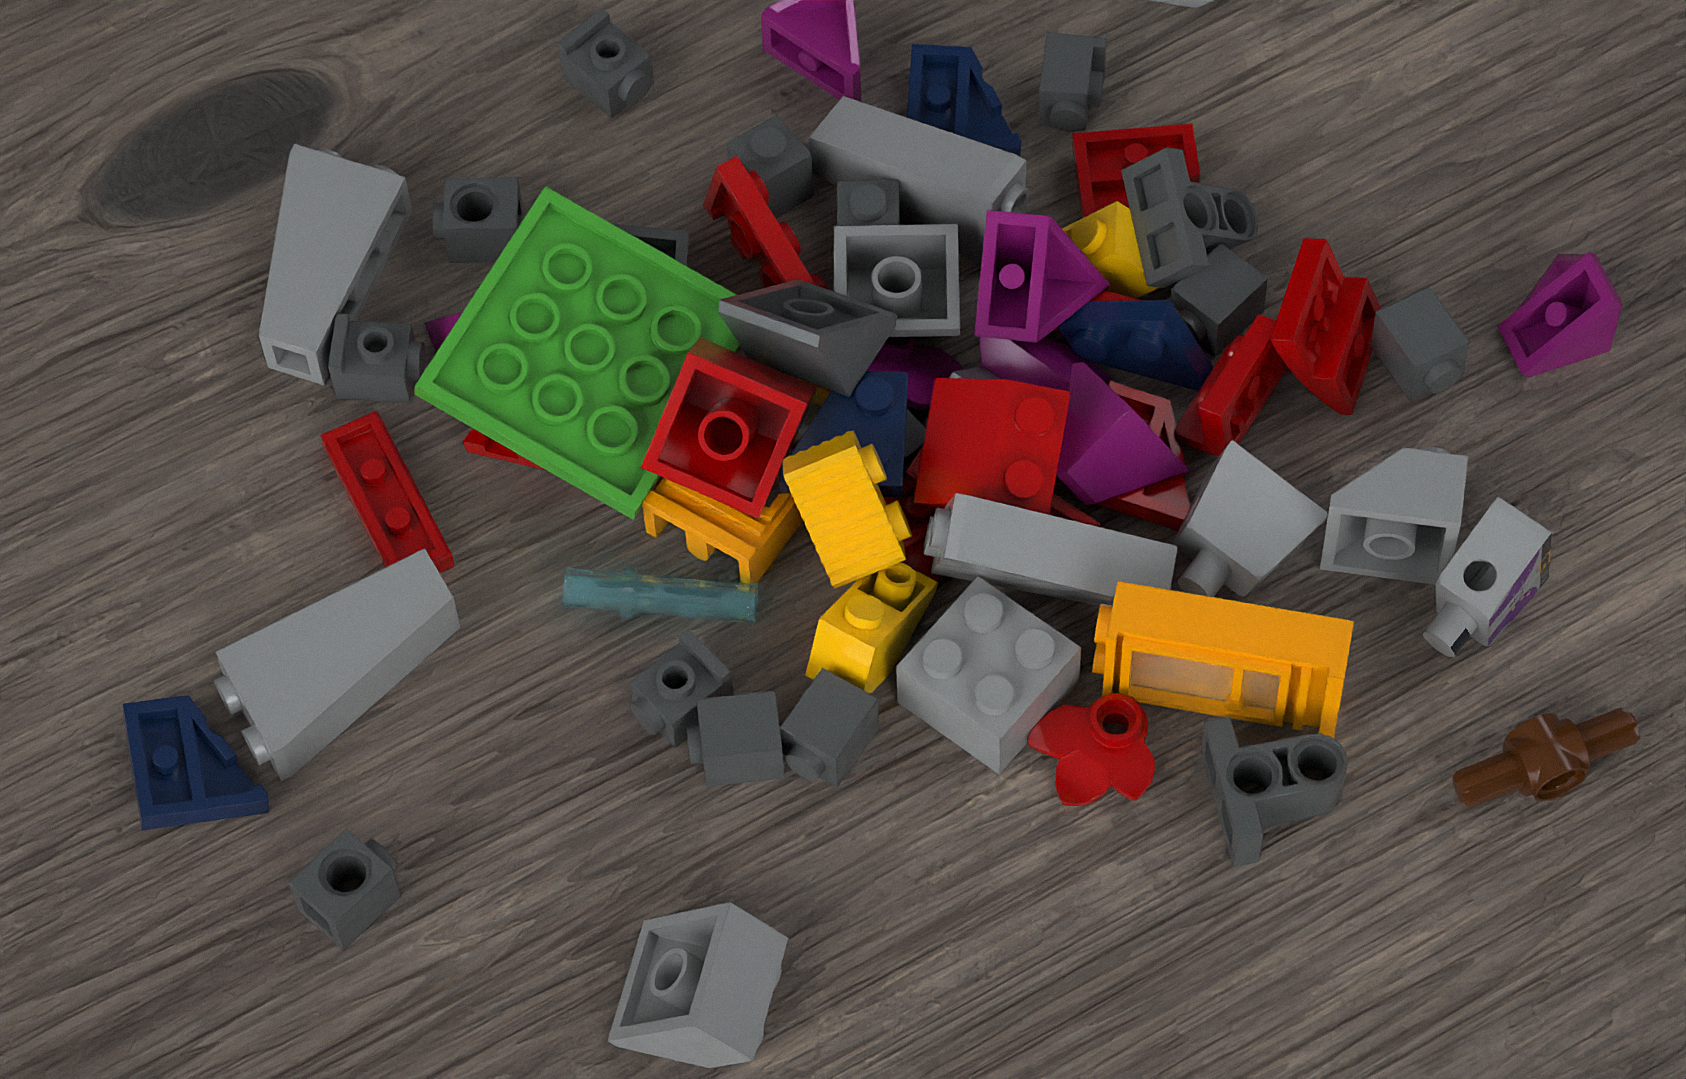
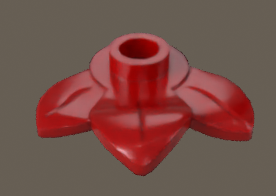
[1027,693,1155,806]

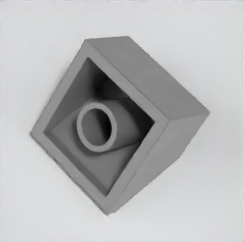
[834,224,960,337]
[1320,447,1468,585]
[608,902,788,1068]

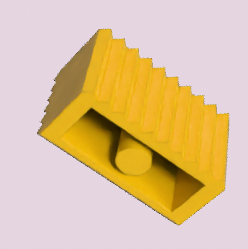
[782,431,912,589]

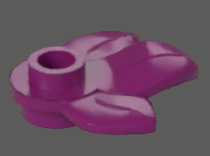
[867,337,964,411]

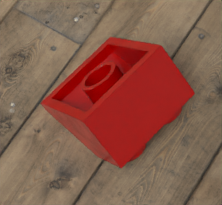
[640,337,817,519]
[912,378,1071,515]

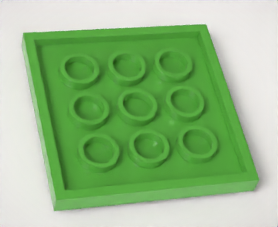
[415,186,741,520]

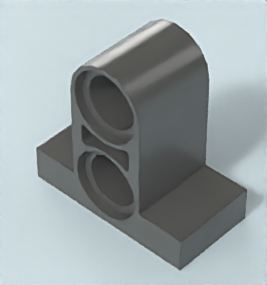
[1121,147,1258,288]
[1201,716,1347,867]

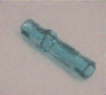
[562,566,758,625]

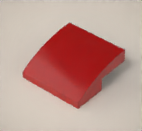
[1270,238,1381,415]

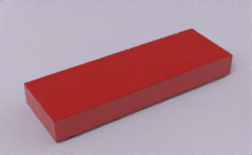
[320,410,455,573]

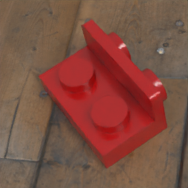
[1175,314,1287,456]

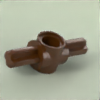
[1452,708,1640,807]

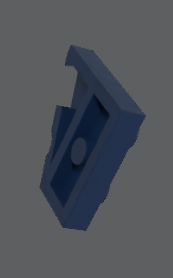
[907,44,1022,157]
[1057,300,1214,391]
[779,371,908,498]
[123,695,269,830]

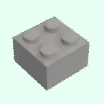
[896,576,1081,775]

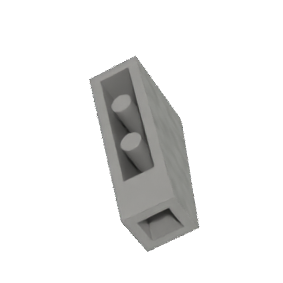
[809,96,1030,266]
[259,143,412,385]
[923,493,1178,606]
[214,549,461,782]

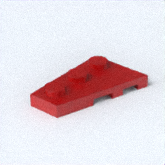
[703,156,828,290]

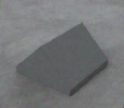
[718,279,897,397]

